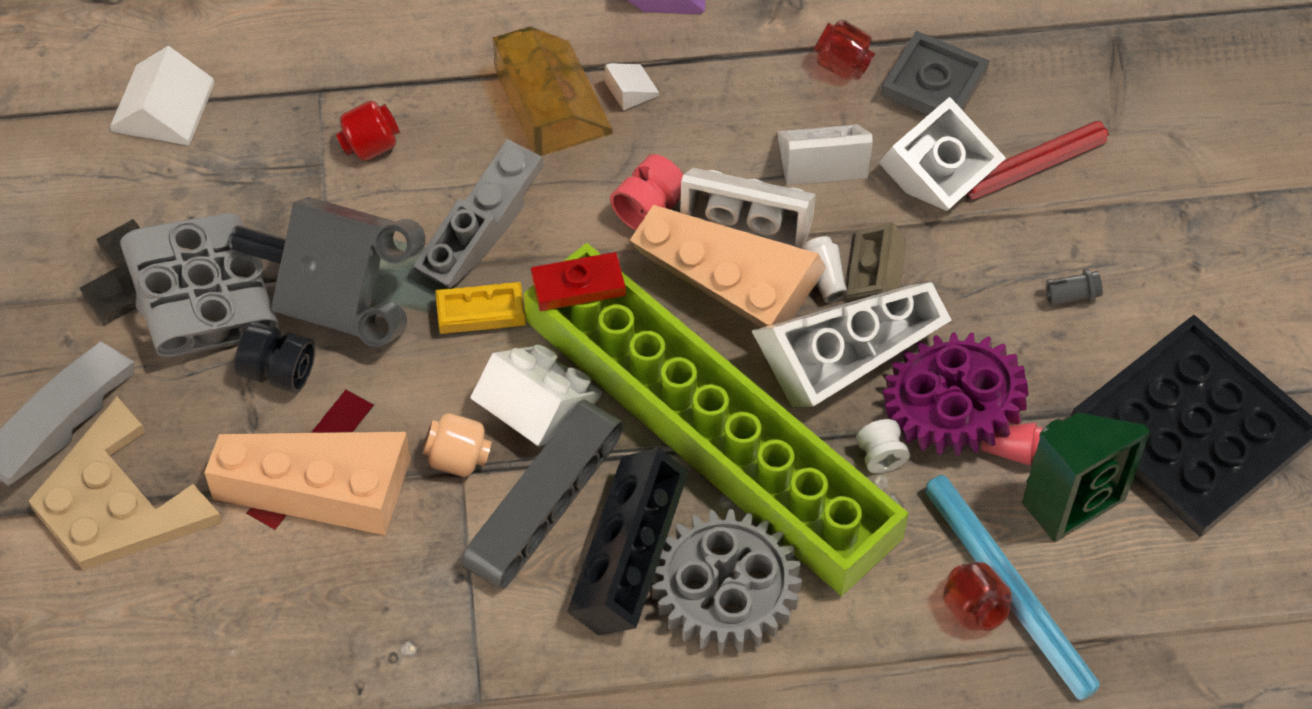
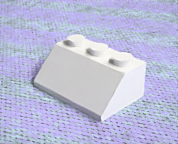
[680,168,816,248]

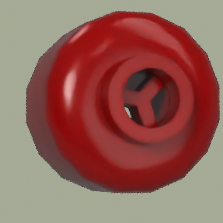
[336,100,401,161]

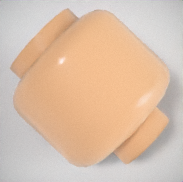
[422,413,491,477]

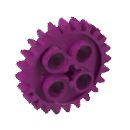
[883,332,1029,456]

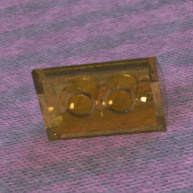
[492,26,613,156]

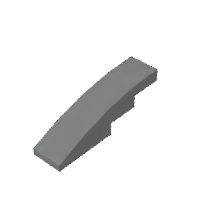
[0,342,134,486]

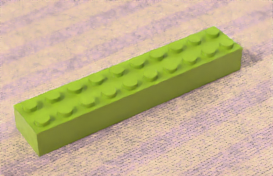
[524,243,909,596]

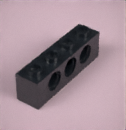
[567,447,689,635]

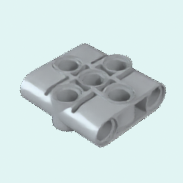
[120,213,279,357]

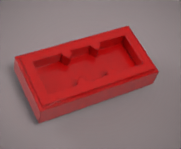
[531,252,626,311]

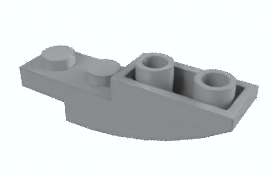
[413,139,544,289]

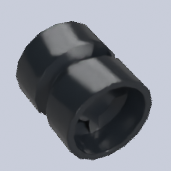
[235,321,316,394]

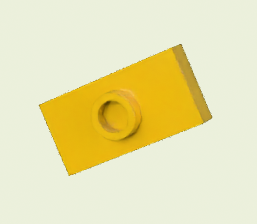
[435,282,526,334]

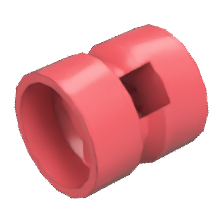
[610,154,684,231]

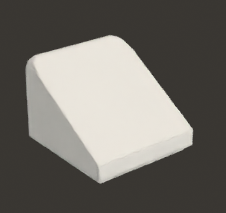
[605,63,659,110]

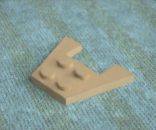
[29,396,222,570]

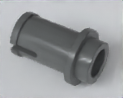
[1045,268,1103,307]

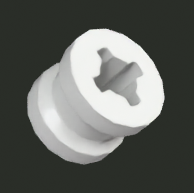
[856,419,910,474]

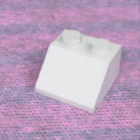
[879,97,1006,211]

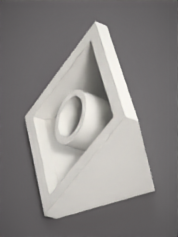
[110,46,215,146]
[777,124,873,185]

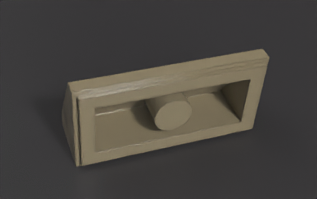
[845,223,906,302]

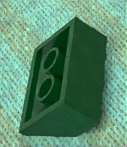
[1022,412,1150,543]

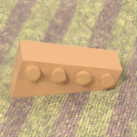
[630,205,826,328]
[204,432,411,536]

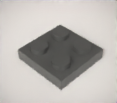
[880,31,989,115]

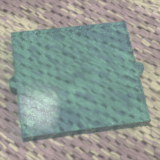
[372,240,449,314]

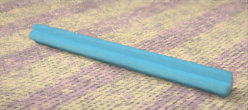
[925,475,1100,700]

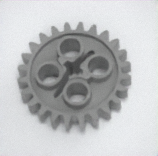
[652,509,802,653]

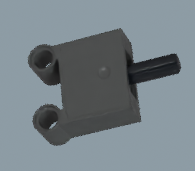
[228,197,425,347]

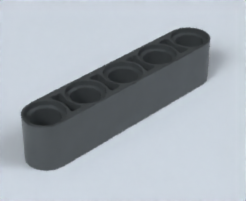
[461,400,624,590]

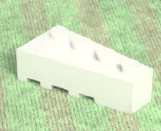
[752,282,951,407]

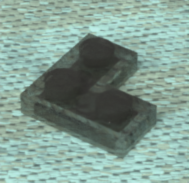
[80,219,162,326]

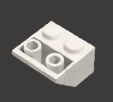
[470,345,602,446]

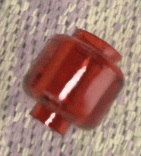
[813,19,875,79]
[942,562,1012,631]

